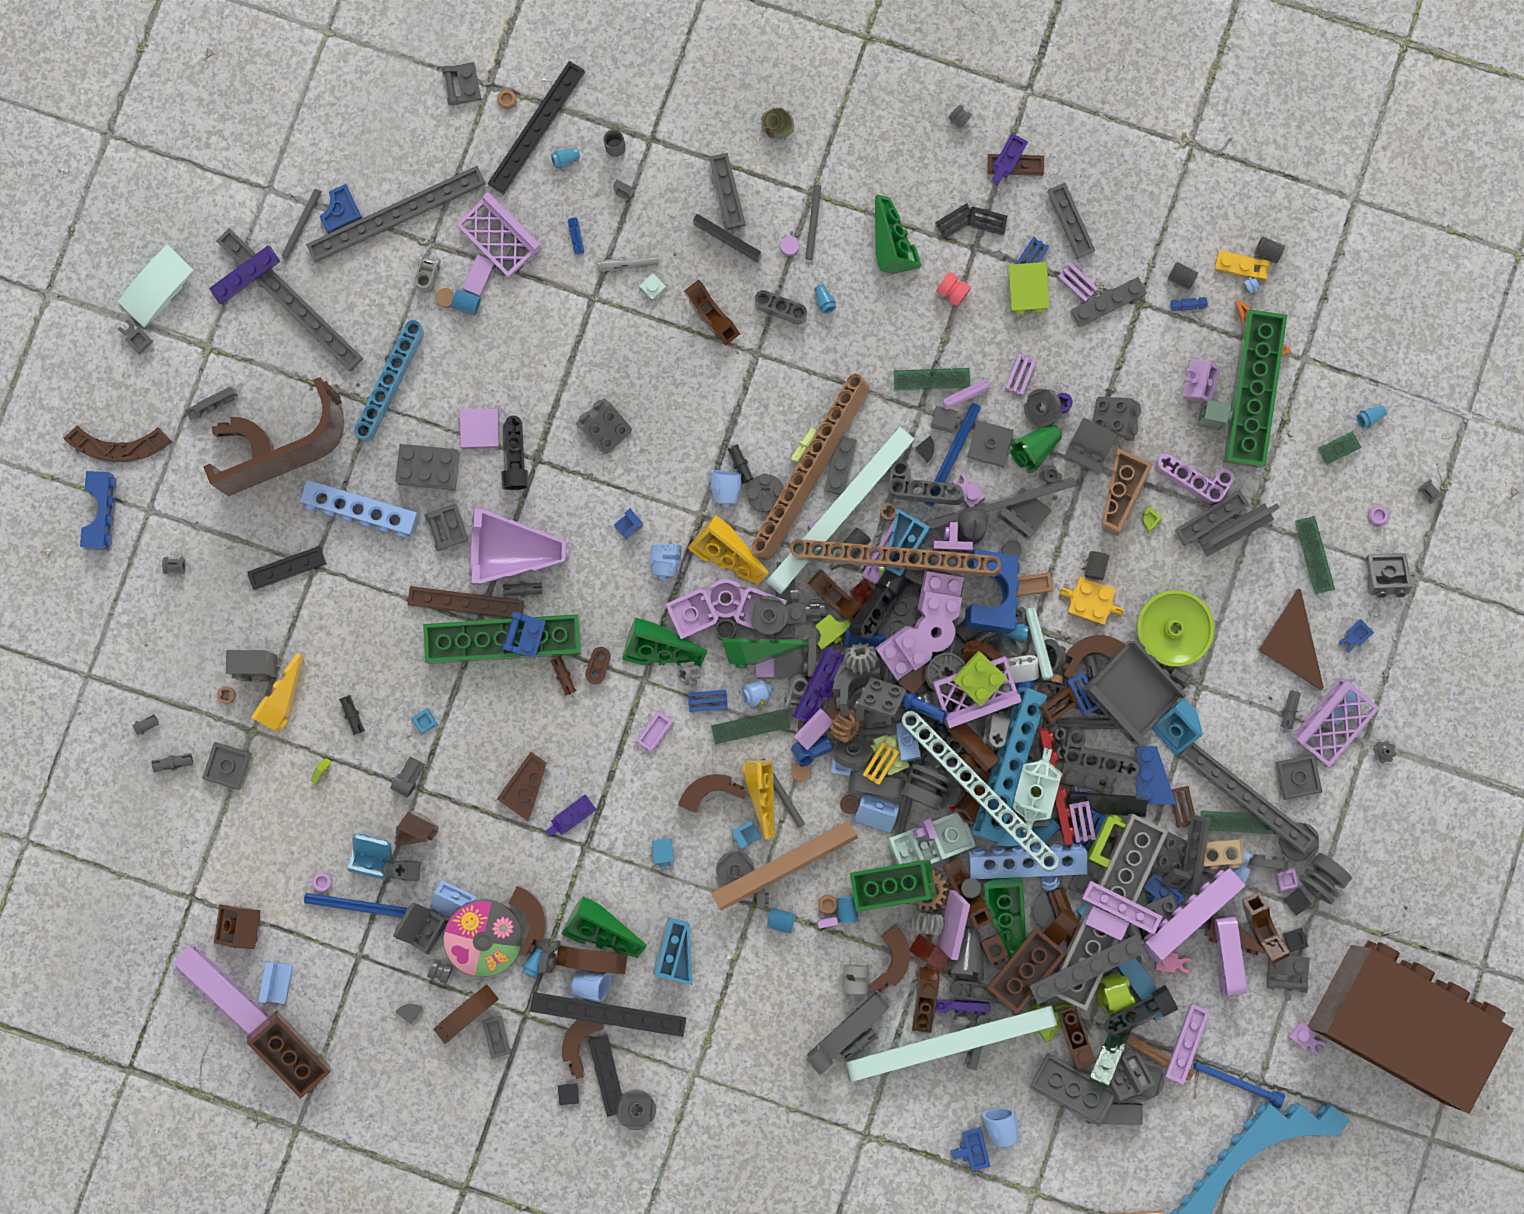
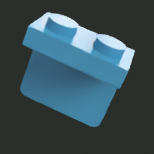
[347,834,392,880]

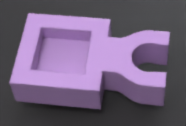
[952,473,986,507]
[1288,1021,1326,1056]

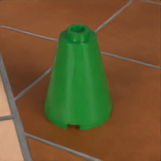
[1009,425,1062,473]

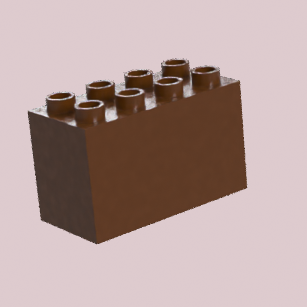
[1308,940,1514,1114]

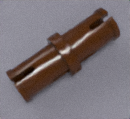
[550,656,577,696]

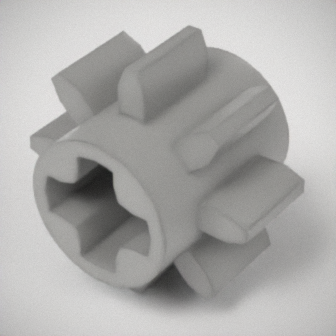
[677,661,701,686]

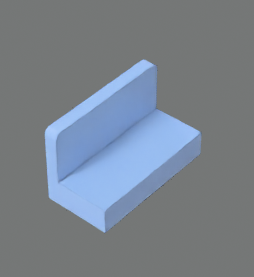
[854,793,900,833]
[430,880,477,917]
[258,961,293,1004]

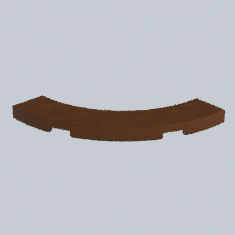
[63,425,172,463]

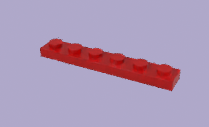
[1038,727,1075,845]

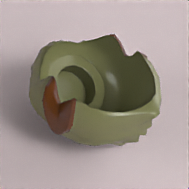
[761,107,794,139]

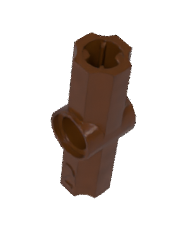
[1048,887,1078,948]

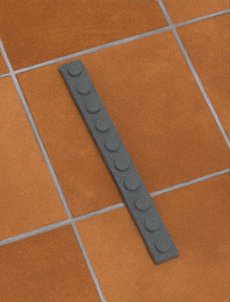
[306,166,486,263]
[216,228,363,372]

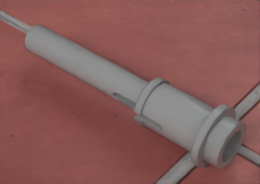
[598,256,659,274]

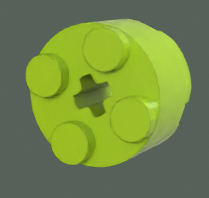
[1095,972,1135,1017]

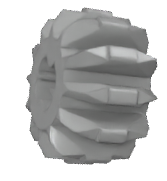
[844,642,878,675]
[911,911,944,935]

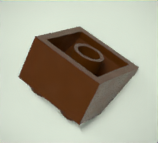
[214,904,261,949]

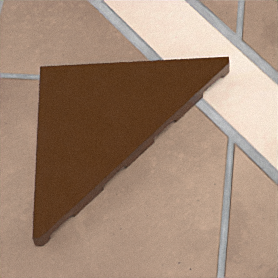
[1258,588,1324,690]

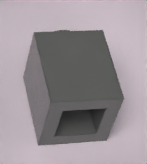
[930,406,961,433]

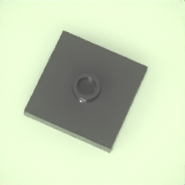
[967,420,1014,467]
[202,742,252,790]
[1275,754,1323,800]

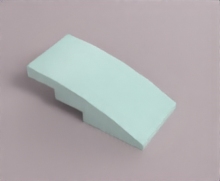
[118,244,195,328]
[887,812,976,864]

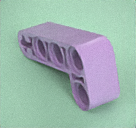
[1155,454,1234,505]
[1215,917,1247,996]

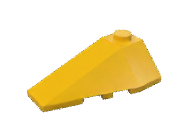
[687,515,769,585]
[251,653,304,732]
[743,760,775,839]

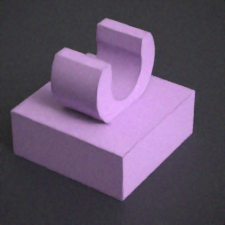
[912,818,938,841]

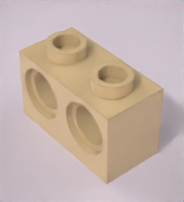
[1203,839,1245,870]

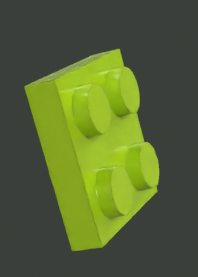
[952,651,1007,706]

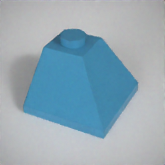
[1151,698,1203,755]

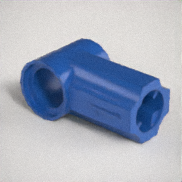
[791,735,833,767]

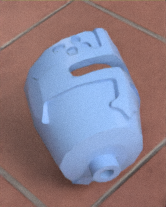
[710,470,741,507]
[650,544,681,581]
[570,970,612,1003]
[982,1108,1019,1149]

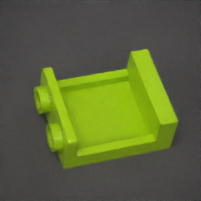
[1006,262,1050,315]
[1087,815,1126,867]

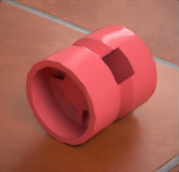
[936,272,972,307]

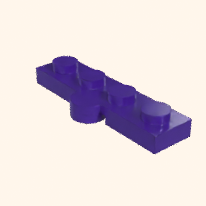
[792,647,845,723]

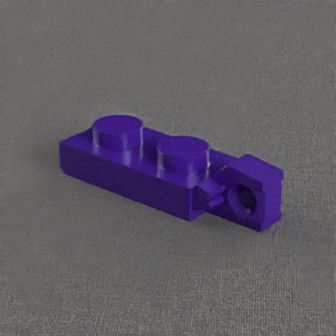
[991,133,1028,186]
[546,794,597,837]
[936,999,991,1015]

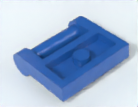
[502,612,546,659]

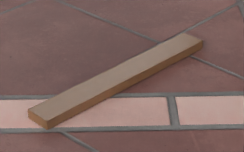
[711,821,858,911]

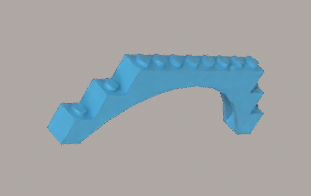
[1169,1102,1350,1214]

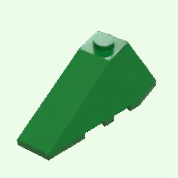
[875,194,921,274]
[622,617,707,666]
[722,639,809,669]
[984,877,1026,956]
[561,896,647,958]

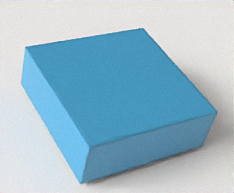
[411,708,438,734]

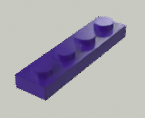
[209,246,281,304]

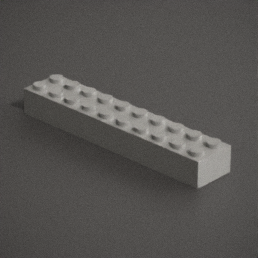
[1057,814,1168,1011]

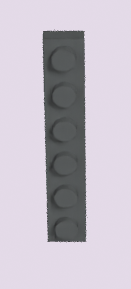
[1029,934,1145,1004]

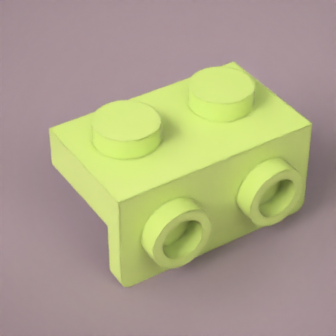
[870,734,909,777]

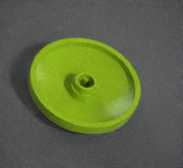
[1136,590,1214,667]

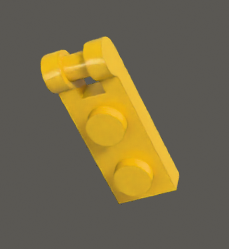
[1214,250,1270,281]

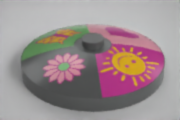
[444,899,522,977]

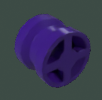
[1057,393,1073,414]

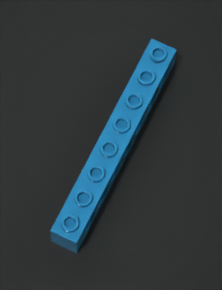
[971,687,1047,843]

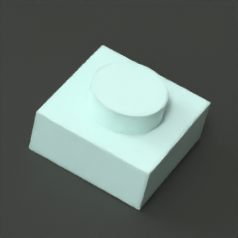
[639,273,666,301]

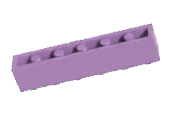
[1142,868,1246,964]
[173,944,270,1036]

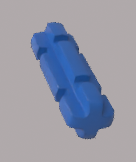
[568,217,584,255]
[1170,297,1208,311]

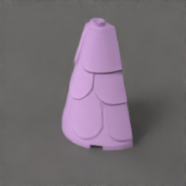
[469,508,569,584]

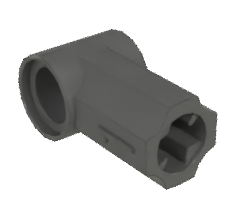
[390,756,425,798]

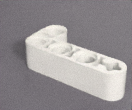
[967,655,1039,697]

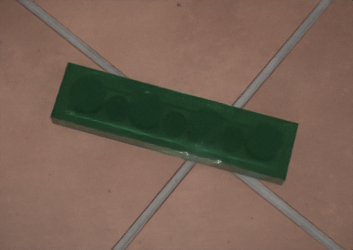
[893,368,970,391]
[1295,516,1335,595]
[711,709,790,745]
[1200,810,1277,835]
[1089,1015,1135,1088]

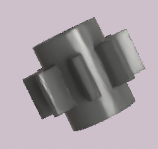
[805,599,825,623]

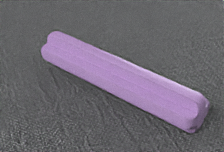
[941,379,991,409]

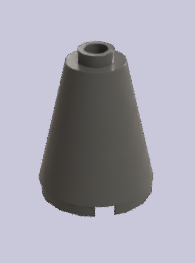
[945,926,984,981]

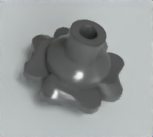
[1373,740,1397,763]

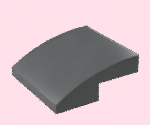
[1100,1050,1156,1103]

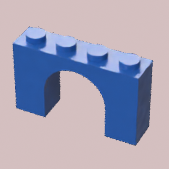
[964,549,1020,634]

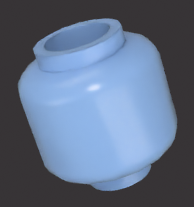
[742,680,772,707]

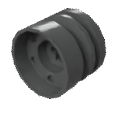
[901,764,952,811]
[1298,853,1352,905]

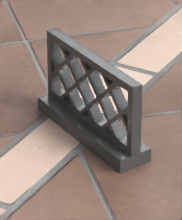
[1198,503,1280,557]

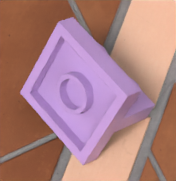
[931,522,973,554]

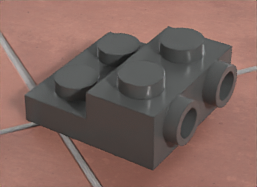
[1366,553,1412,598]

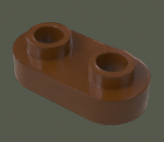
[585,647,611,685]

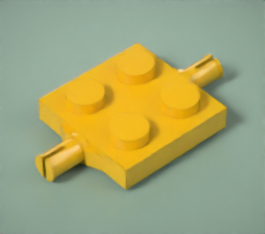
[1059,577,1124,626]

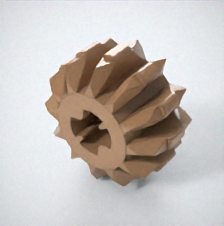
[830,709,861,743]

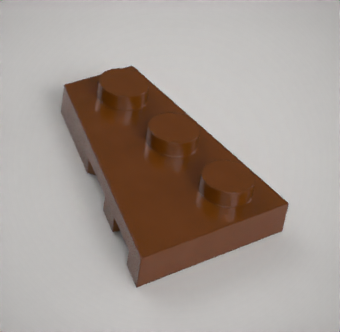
[497,752,547,822]

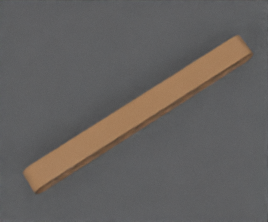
[752,373,870,560]
[790,539,1002,577]

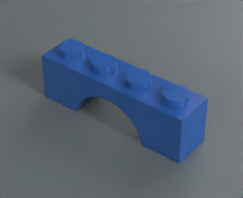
[80,471,116,550]

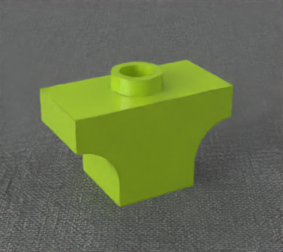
[815,614,850,651]

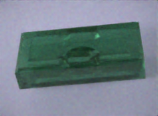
[1318,431,1362,465]

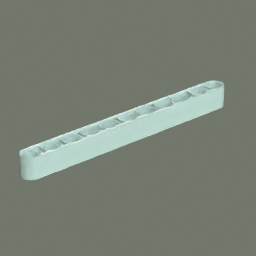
[766,427,915,595]
[902,711,1059,872]
[846,1005,1057,1082]

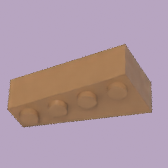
[1101,448,1153,536]

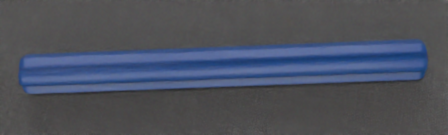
[924,403,981,507]
[304,893,407,918]

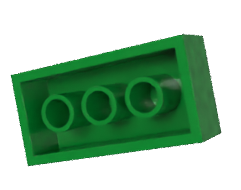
[850,860,937,912]

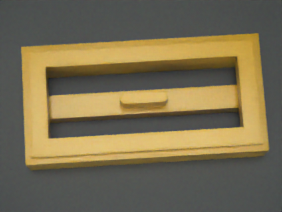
[863,742,900,785]

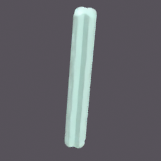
[1025,607,1053,680]

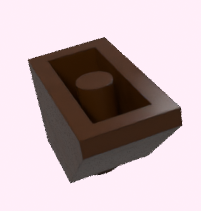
[964,640,1004,671]

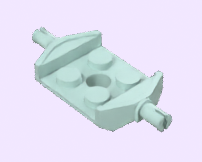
[1012,748,1063,833]

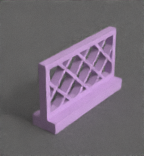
[456,192,542,278]
[933,656,1022,728]
[1292,678,1379,767]

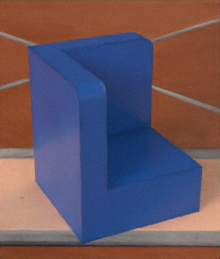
[614,508,643,540]

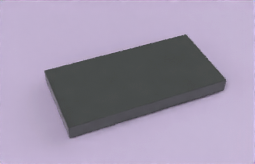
[1029,1053,1115,1127]

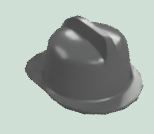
[957,506,988,545]
[1035,639,1066,683]

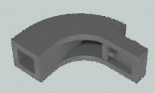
[833,658,882,717]

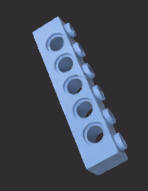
[300,480,419,538]
[968,844,1087,879]

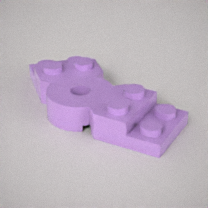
[875,570,964,681]
[665,579,786,639]

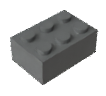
[395,444,460,490]
[226,650,278,682]

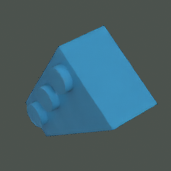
[884,509,932,579]
[652,917,693,985]

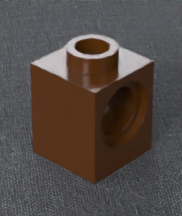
[980,934,1008,966]

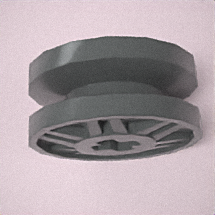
[925,653,965,694]

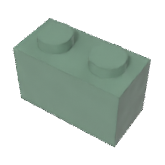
[1197,400,1233,430]

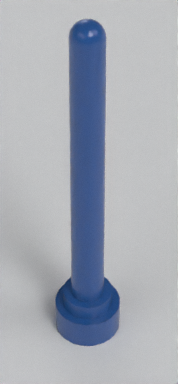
[1194,1062,1285,1108]

